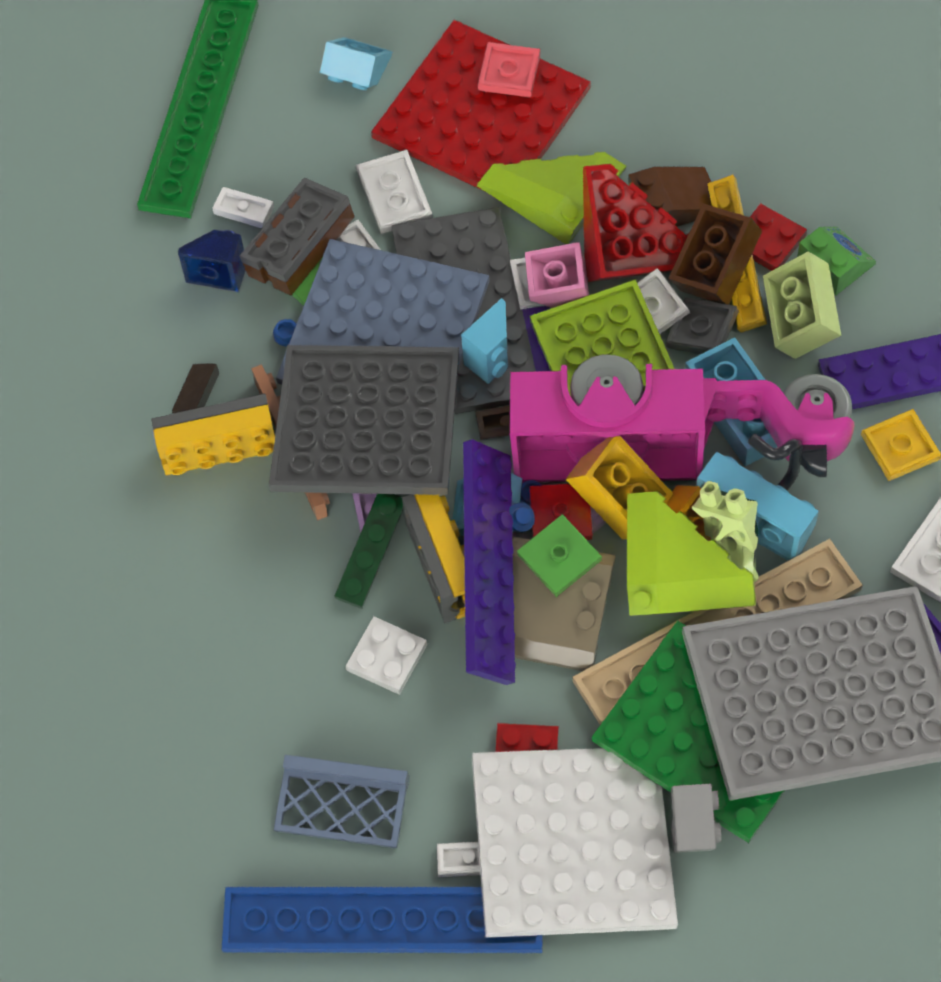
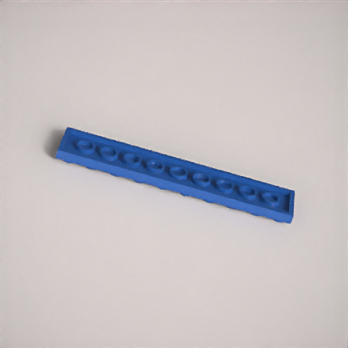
[222,887,542,953]

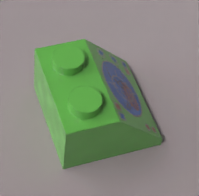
[797,227,876,296]

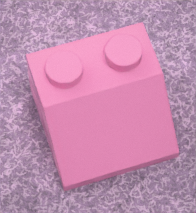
[525,242,589,308]

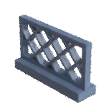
[274,755,410,848]

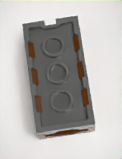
[240,177,355,296]

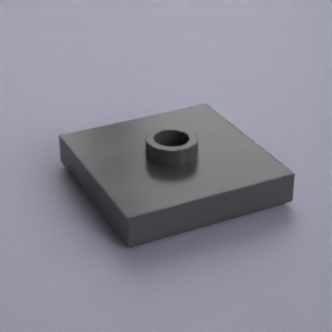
[665,298,739,354]

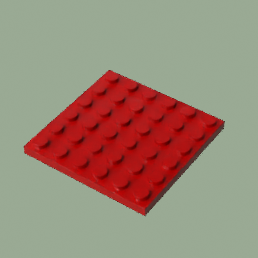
[371,20,591,191]

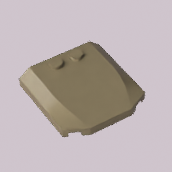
[512,537,616,671]

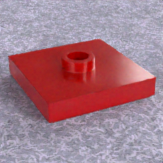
[530,484,593,540]

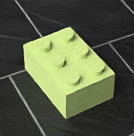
[763,251,841,359]

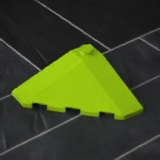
[477,151,627,244]
[627,491,756,616]

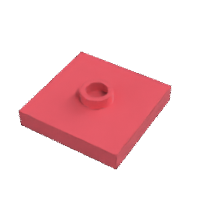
[478,42,540,97]

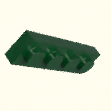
[334,494,404,609]

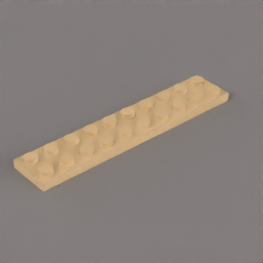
[573,539,863,725]

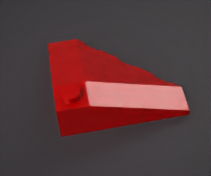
[583,164,690,282]

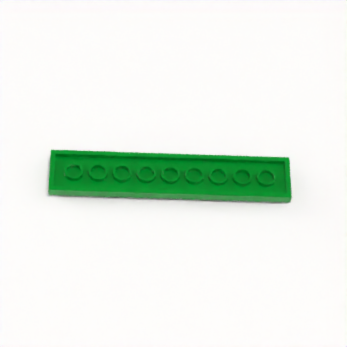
[137,0,259,219]

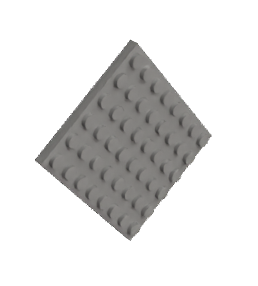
[682,586,941,800]

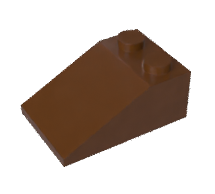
[628,167,712,227]

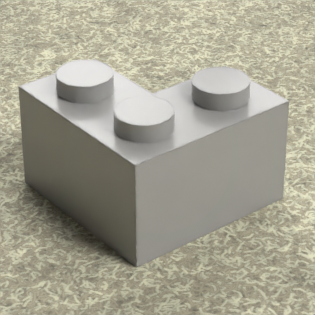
[671,784,721,853]

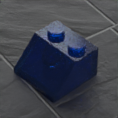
[178,230,246,292]

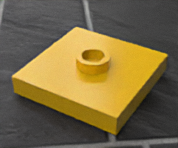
[861,409,941,481]

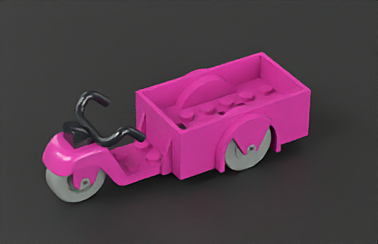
[510,354,855,491]

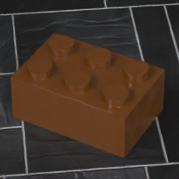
[668,204,762,305]

